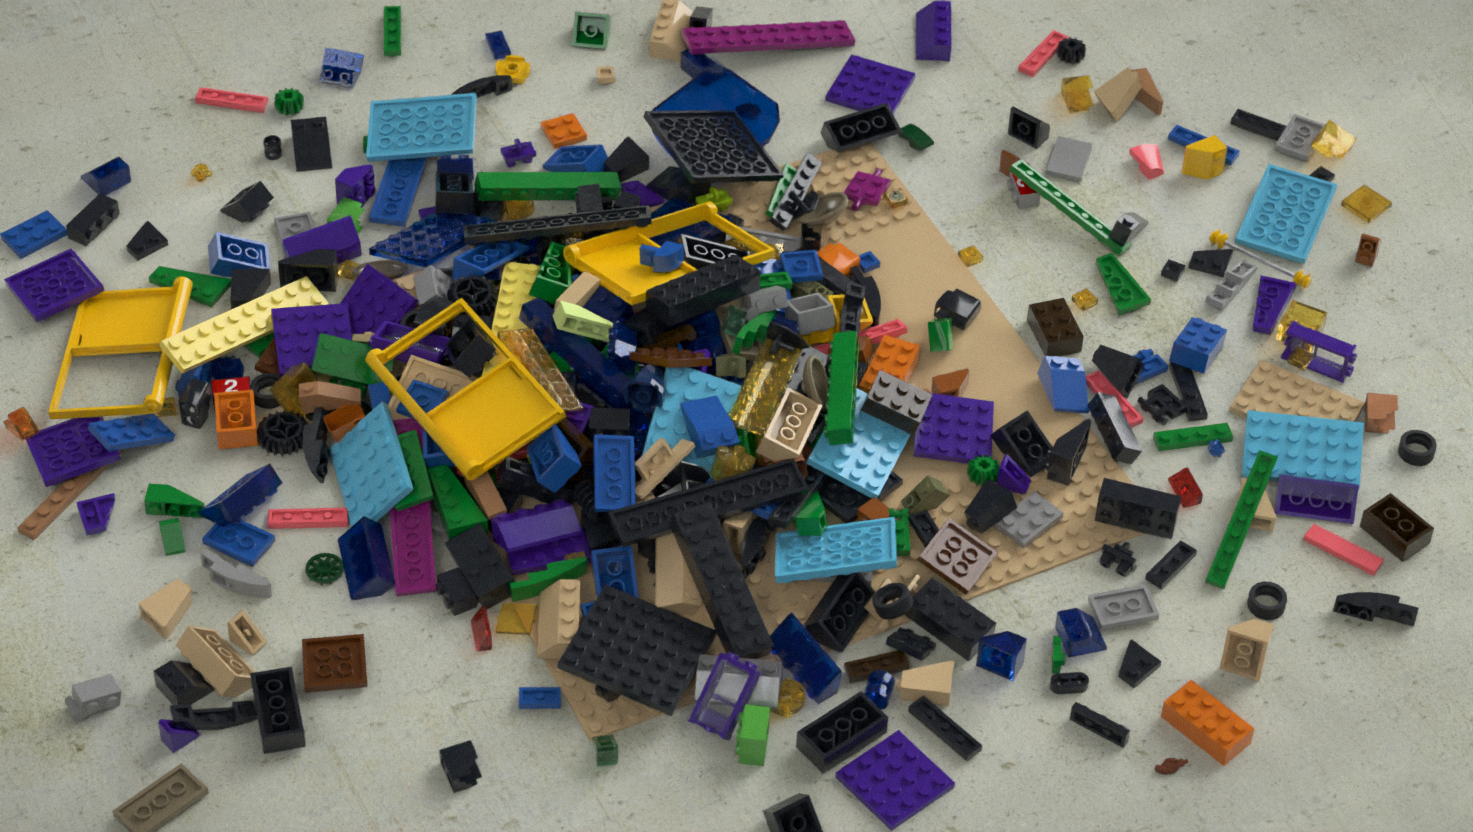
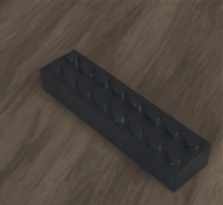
[669,502,774,659]

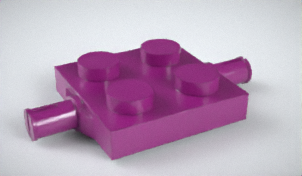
[843,168,891,211]

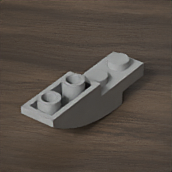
[200,548,272,598]

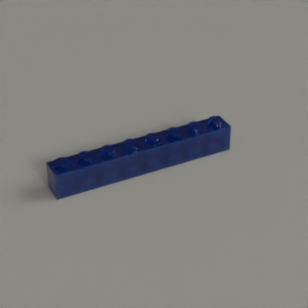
[518,297,633,409]

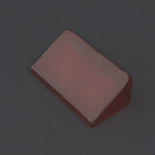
[1168,467,1203,508]
[471,606,492,652]

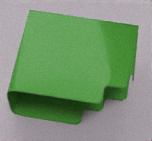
[327,197,365,234]

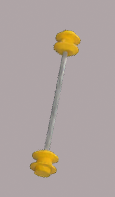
[1209,229,1312,290]

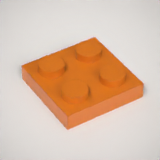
[541,113,587,149]

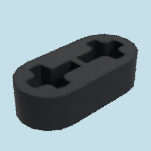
[1050,672,1089,694]

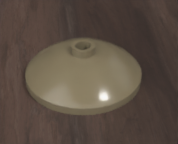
[797,192,848,226]
[352,260,408,280]
[801,355,830,412]

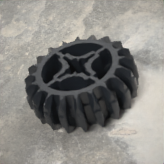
[447,274,498,316]
[257,410,308,457]

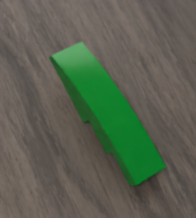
[732,310,776,355]
[510,557,587,602]

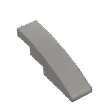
[1205,259,1257,310]

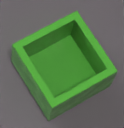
[735,704,770,766]

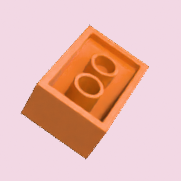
[214,390,258,449]

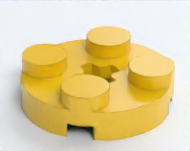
[495,55,530,84]

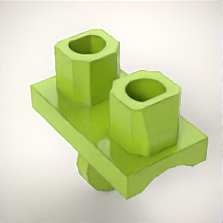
[696,187,733,212]

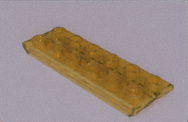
[497,328,583,411]
[729,338,803,436]

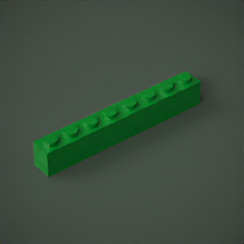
[474,172,621,201]
[824,331,859,446]

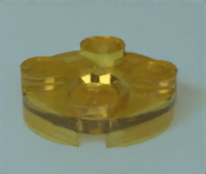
[770,678,805,718]

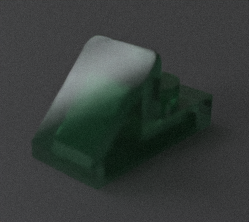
[721,304,748,337]
[592,734,618,767]

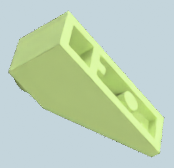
[553,301,617,342]

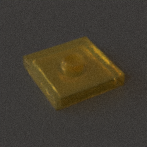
[1341,184,1392,223]

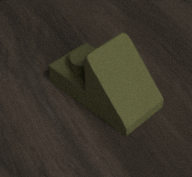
[716,354,746,378]

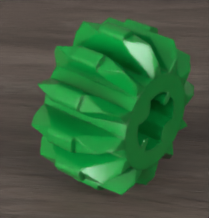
[274,87,304,116]
[967,455,1000,486]

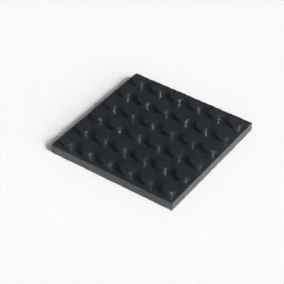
[643,110,784,184]
[557,584,717,716]

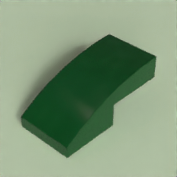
[898,123,934,151]

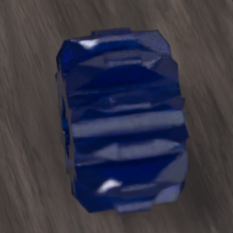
[211,355,245,380]

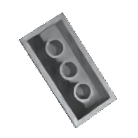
[695,654,783,710]

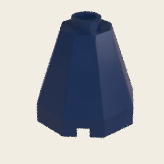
[624,364,665,413]

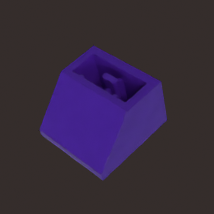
[335,164,376,208]

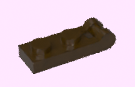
[642,323,697,351]

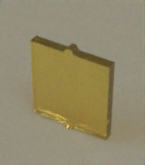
[495,603,537,635]

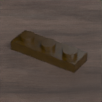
[844,650,909,683]

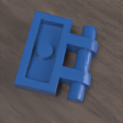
[1133,348,1168,384]

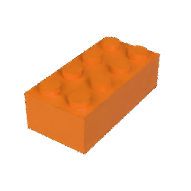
[859,335,920,394]
[1161,680,1255,766]

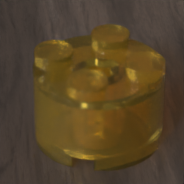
[710,445,755,480]

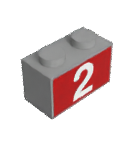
[1007,172,1041,209]

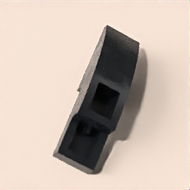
[848,266,881,327]
[303,407,331,483]
[740,519,778,579]
[1333,592,1419,626]

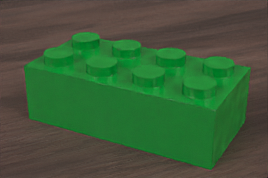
[310,333,394,387]

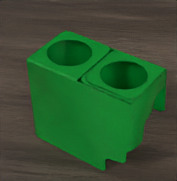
[928,318,954,352]

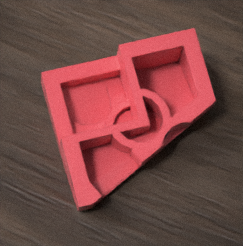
[1129,144,1164,180]

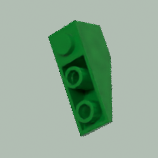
[144,483,206,518]
[795,491,828,536]

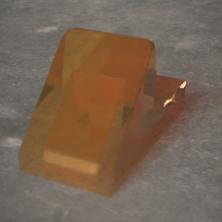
[3,407,39,441]

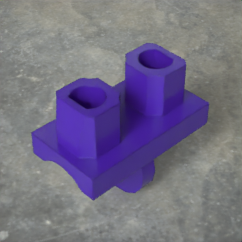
[500,138,536,167]

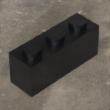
[66,193,120,246]

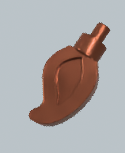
[1155,758,1188,775]

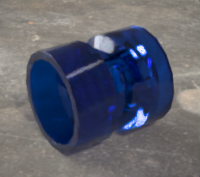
[864,670,895,710]

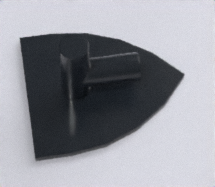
[789,190,819,222]
[765,321,810,356]
[662,461,711,490]

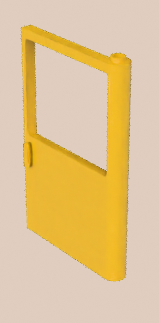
[563,201,775,305]
[48,277,193,419]
[365,298,566,480]

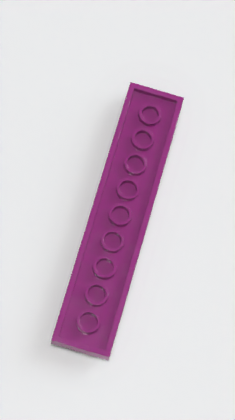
[682,20,856,55]
[390,418,437,596]

